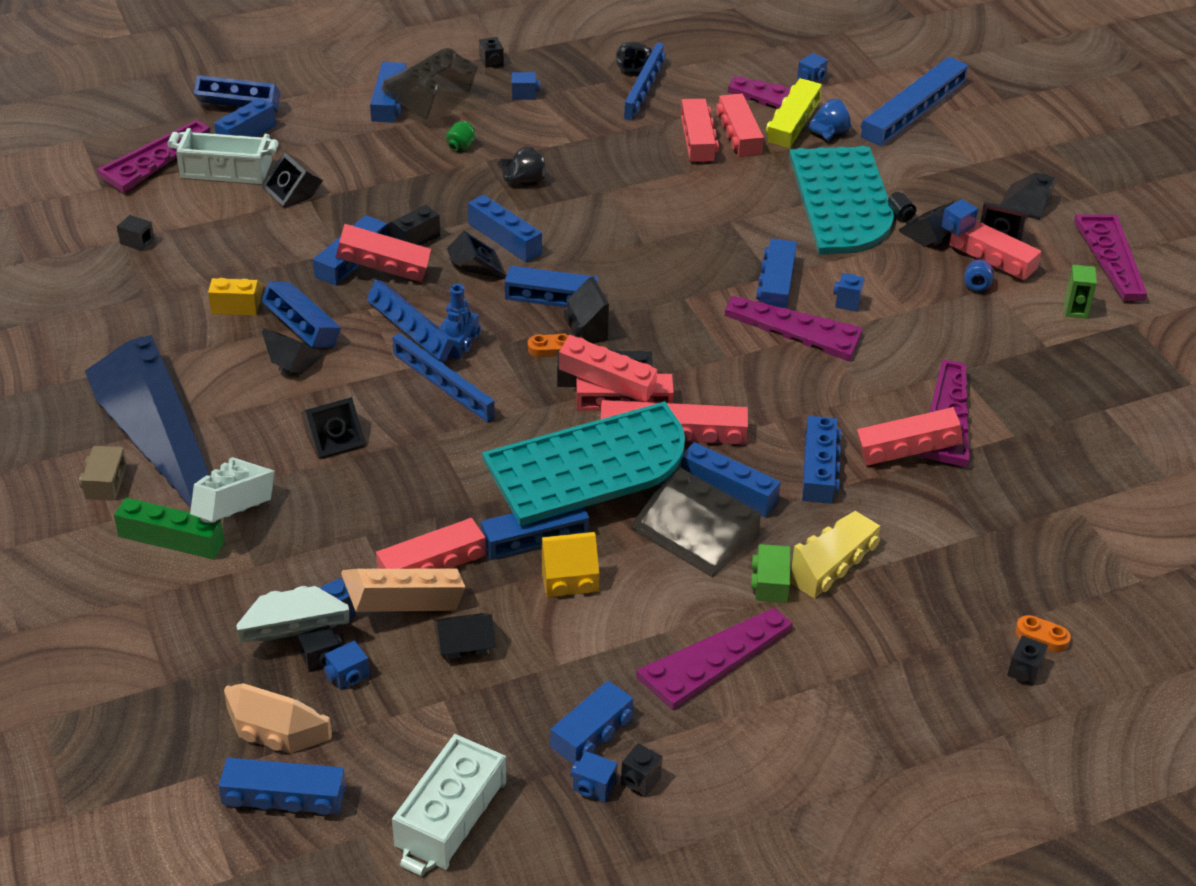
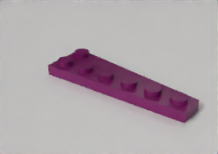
[97,120,211,193]
[1074,214,1147,301]
[725,296,863,362]
[919,359,969,467]
[636,608,793,711]

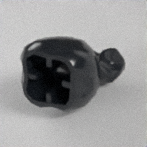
[616,42,652,74]
[498,147,547,184]

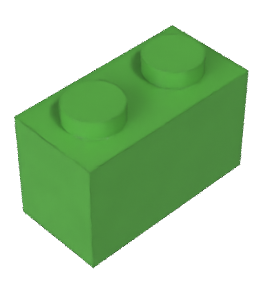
[1064,265,1097,319]
[751,544,790,603]

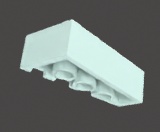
[190,457,275,523]

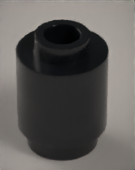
[888,192,917,222]

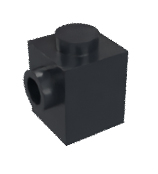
[479,37,504,68]
[117,215,154,251]
[298,625,343,672]
[1007,636,1048,686]
[621,743,662,797]

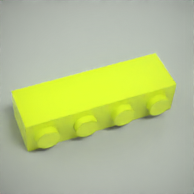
[766,78,822,148]

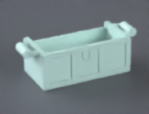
[167,128,279,184]
[392,734,506,877]

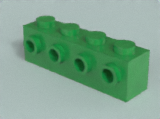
[114,498,225,560]

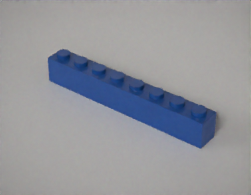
[861,57,969,146]

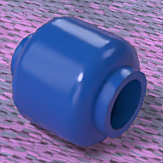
[964,260,994,292]

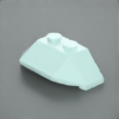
[236,586,349,643]

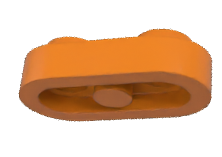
[528,334,569,357]
[1015,615,1071,652]

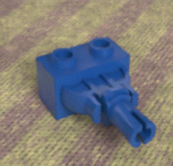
[439,284,481,360]

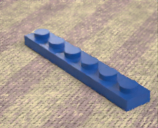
[624,43,666,121]
[367,280,455,361]
[392,333,495,423]

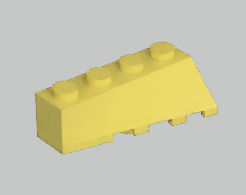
[790,511,880,599]

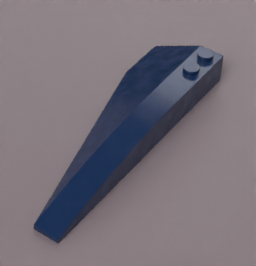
[85,335,210,509]

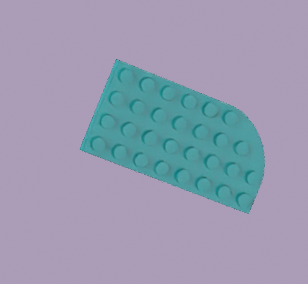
[789,146,894,255]
[482,401,685,526]

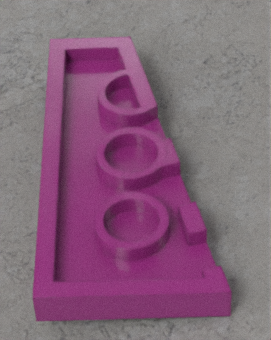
[728,76,791,110]

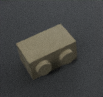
[79,446,127,500]

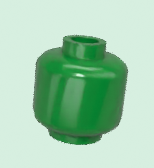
[446,121,476,152]

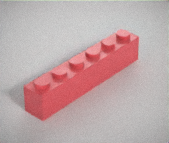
[601,400,748,445]

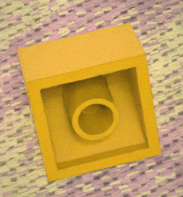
[208,278,264,316]
[542,532,600,597]

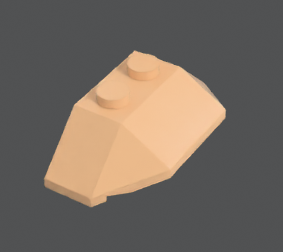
[224,683,332,754]

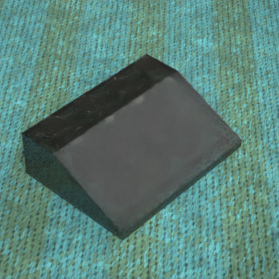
[631,467,761,578]

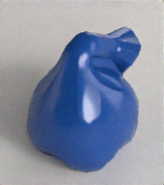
[809,99,851,142]

